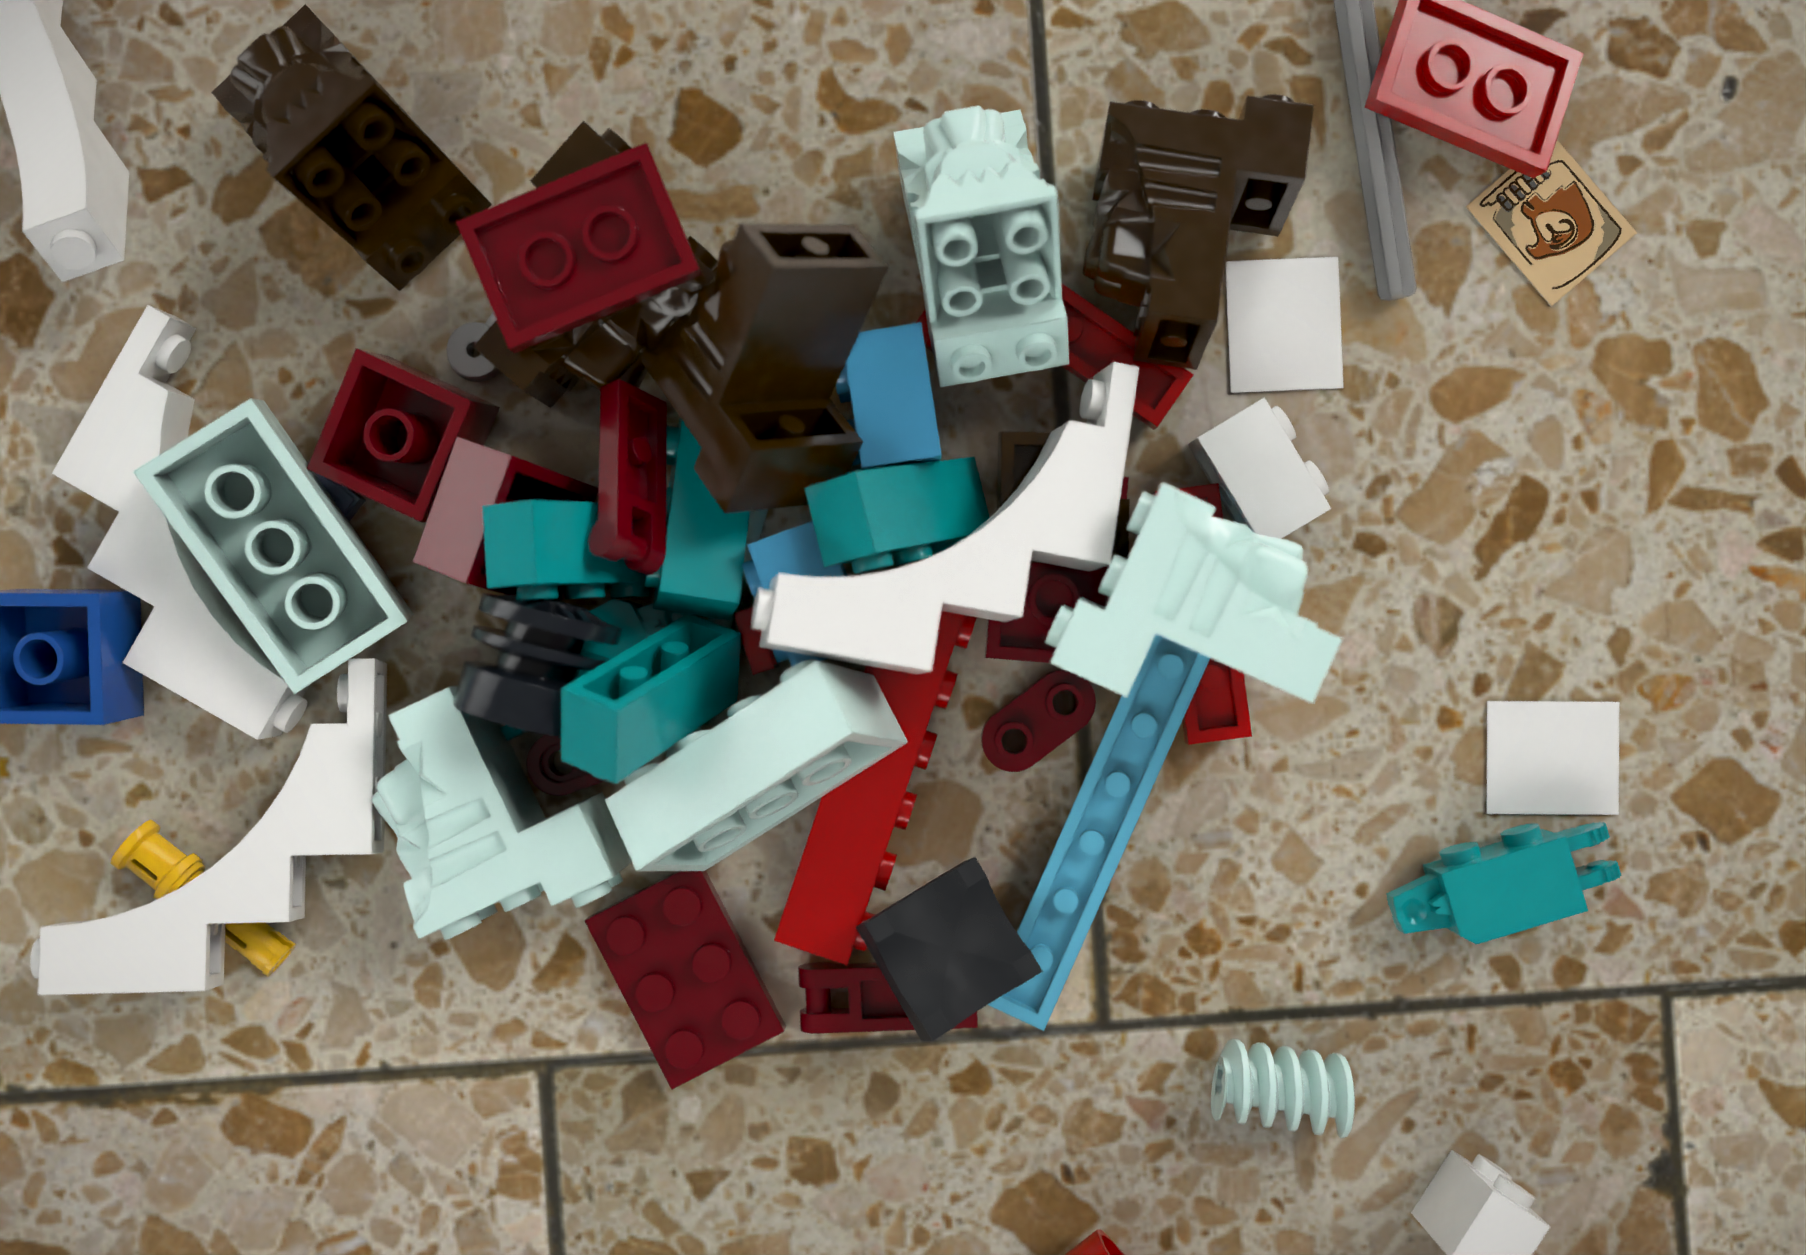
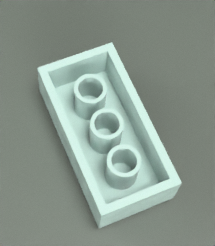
[133,398,414,694]
[605,660,908,871]

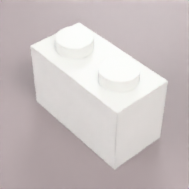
[1187,397,1331,539]
[1411,1150,1550,1255]

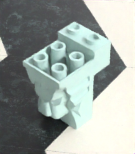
[893,106,1069,387]
[1045,482,1342,703]
[372,686,632,940]

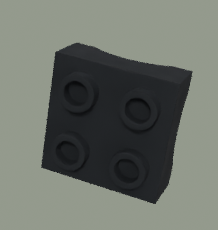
[856,857,1042,1042]

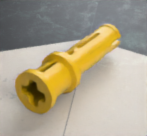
[110,820,296,977]

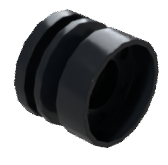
[453,593,622,737]

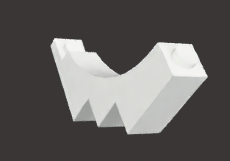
[0,0,129,282]
[52,305,309,740]
[751,362,1139,674]
[30,658,387,995]

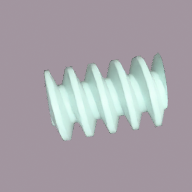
[1211,1039,1355,1138]

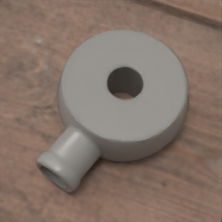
[447,313,501,382]

